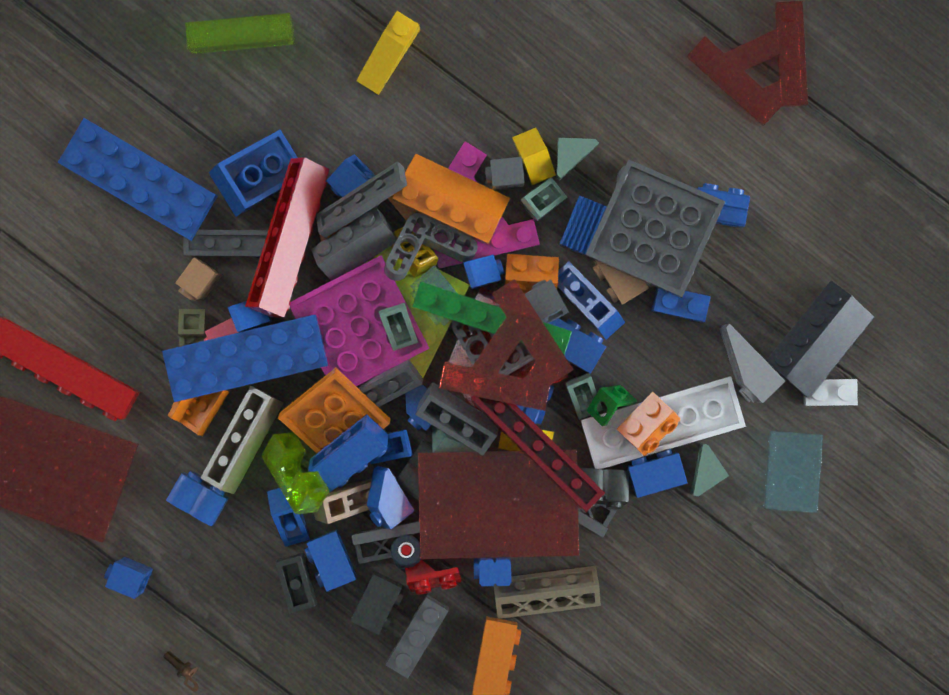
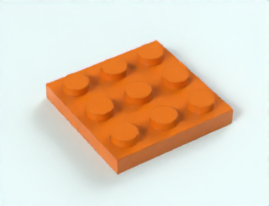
[278,367,390,453]

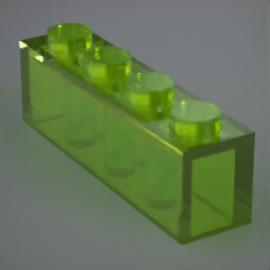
[185,13,295,54]

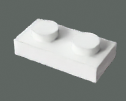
[804,379,858,406]

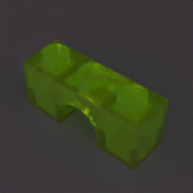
[261,433,330,515]

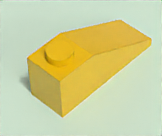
[356,11,420,95]

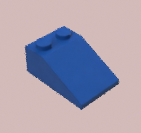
[209,130,298,217]

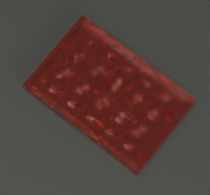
[0,395,139,543]
[418,450,579,559]

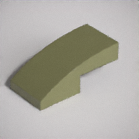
[178,309,206,347]

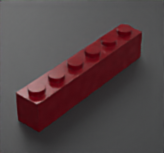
[471,380,605,513]

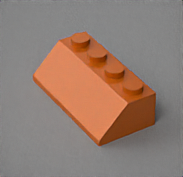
[392,154,510,245]

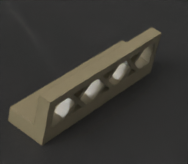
[494,566,601,619]

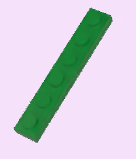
[412,281,572,357]

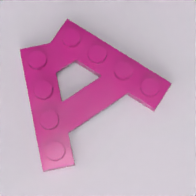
[413,142,540,269]

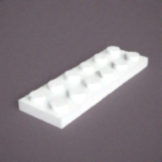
[581,376,746,469]

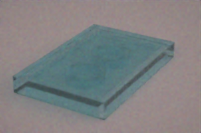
[764,431,823,513]

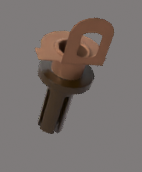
[163,651,198,692]

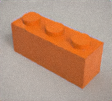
[472,616,521,695]

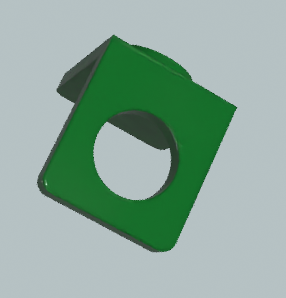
[587,385,637,426]

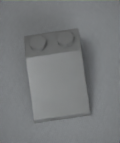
[719,324,785,403]

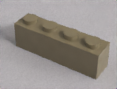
[201,386,284,494]

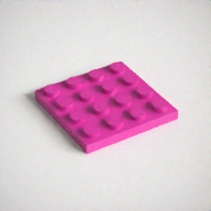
[290,255,430,386]

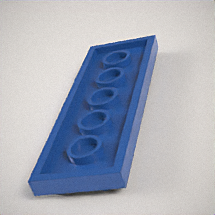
[58,118,218,241]
[162,314,329,402]

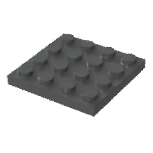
[585,159,725,298]

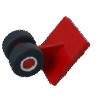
[391,535,462,595]

